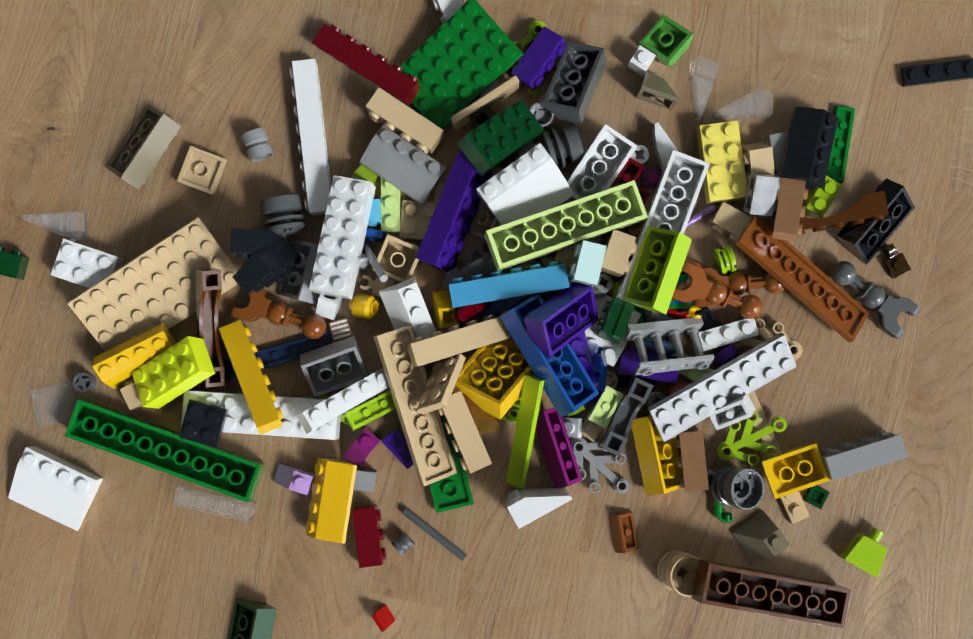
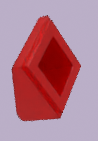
[372,605,395,632]

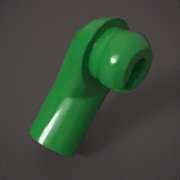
[712,498,734,523]

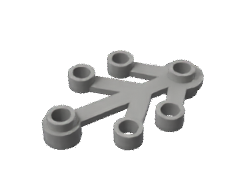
[570,438,629,494]

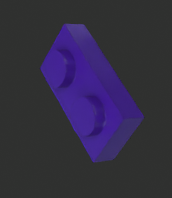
[382,428,413,469]

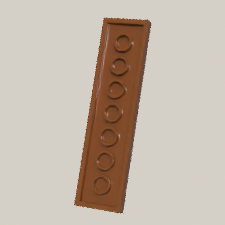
[735,215,869,343]

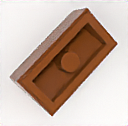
[609,511,639,553]

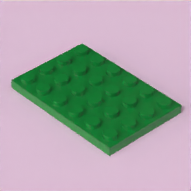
[400,0,523,130]

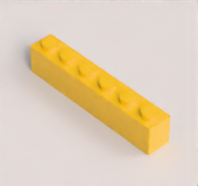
[219,320,284,435]

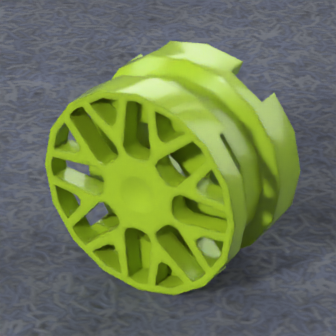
[713,245,737,275]

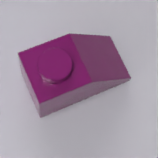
[343,427,382,469]

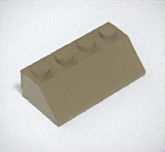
[107,105,181,189]

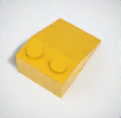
[761,443,830,499]

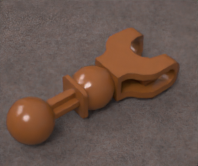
[672,258,763,319]
[692,266,785,307]
[229,287,326,339]

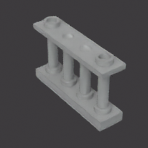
[624,317,715,376]

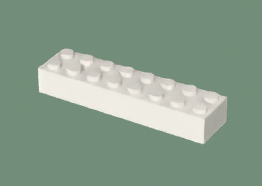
[616,150,710,311]
[181,390,341,440]

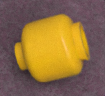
[349,293,379,320]

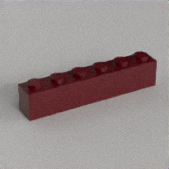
[312,24,421,106]

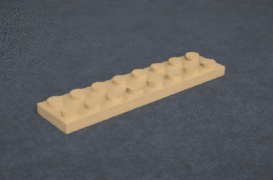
[374,325,457,487]

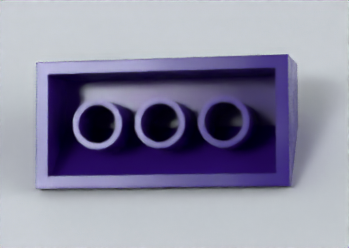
[524,282,599,357]

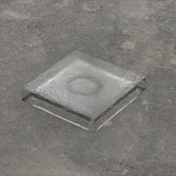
[30,382,75,428]

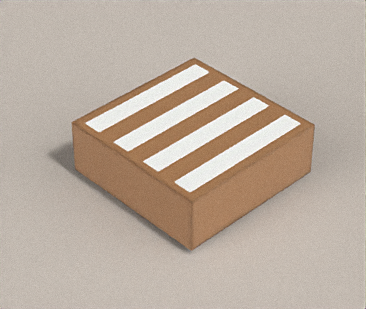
[329,318,353,341]

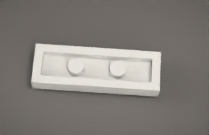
[697,319,759,351]

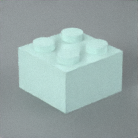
[568,240,607,287]

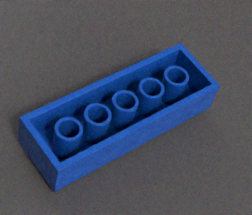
[500,293,599,417]

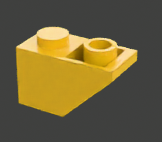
[432,290,459,330]

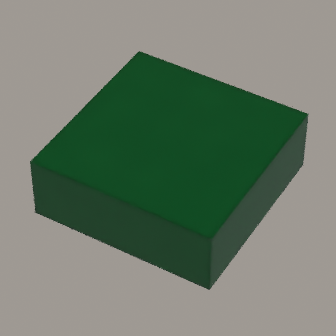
[803,485,830,509]

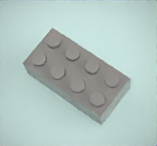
[820,430,908,481]

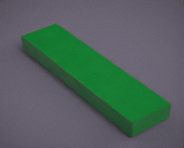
[826,106,855,184]

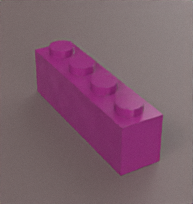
[535,407,582,488]

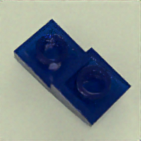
[591,346,608,392]

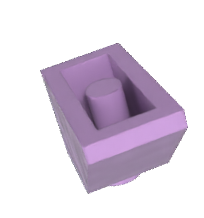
[273,463,315,495]

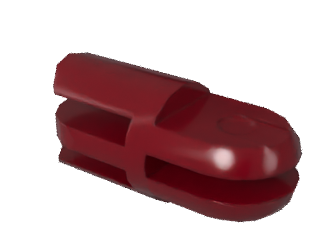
[454,301,491,324]

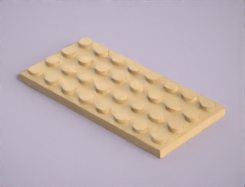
[67,216,238,352]

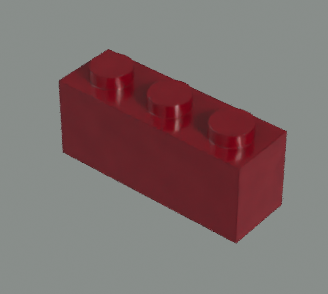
[352,505,387,568]

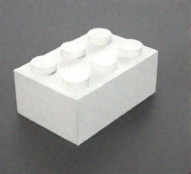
[51,239,125,288]

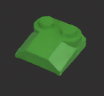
[639,14,693,66]

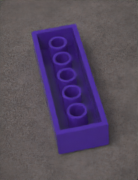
[416,150,493,272]

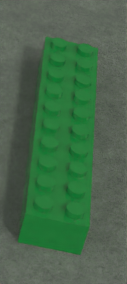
[64,399,265,502]

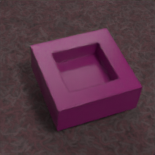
[642,168,662,188]

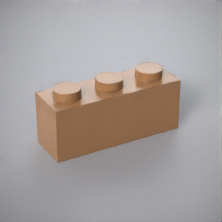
[772,178,809,242]
[676,431,709,492]

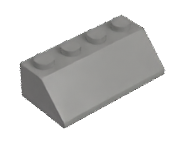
[359,125,446,205]

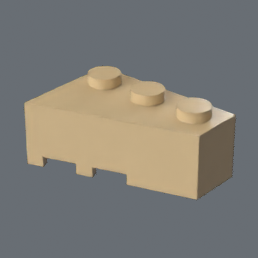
[741,142,778,204]

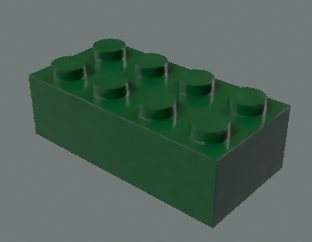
[458,99,544,176]

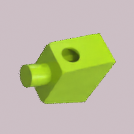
[839,527,887,578]

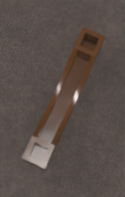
[765,191,889,236]
[195,268,225,388]

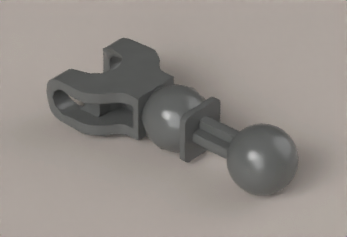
[831,261,921,339]

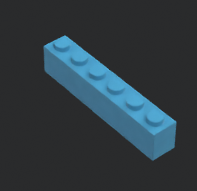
[449,260,570,308]

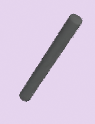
[402,507,467,561]

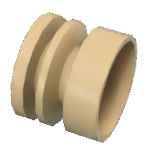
[657,550,700,597]

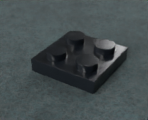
[179,399,228,448]

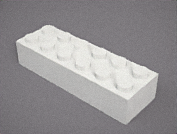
[309,175,376,300]

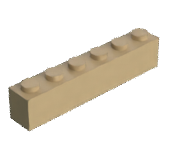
[406,310,512,368]

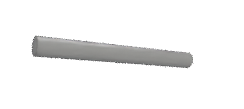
[363,241,388,282]

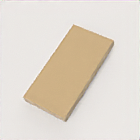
[451,75,520,131]

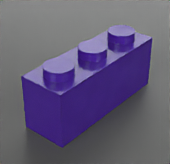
[511,26,566,92]
[618,347,679,384]

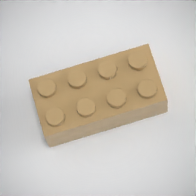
[366,87,445,156]
[438,391,492,473]

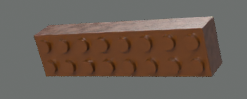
[692,559,851,628]

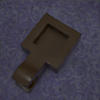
[882,243,911,279]

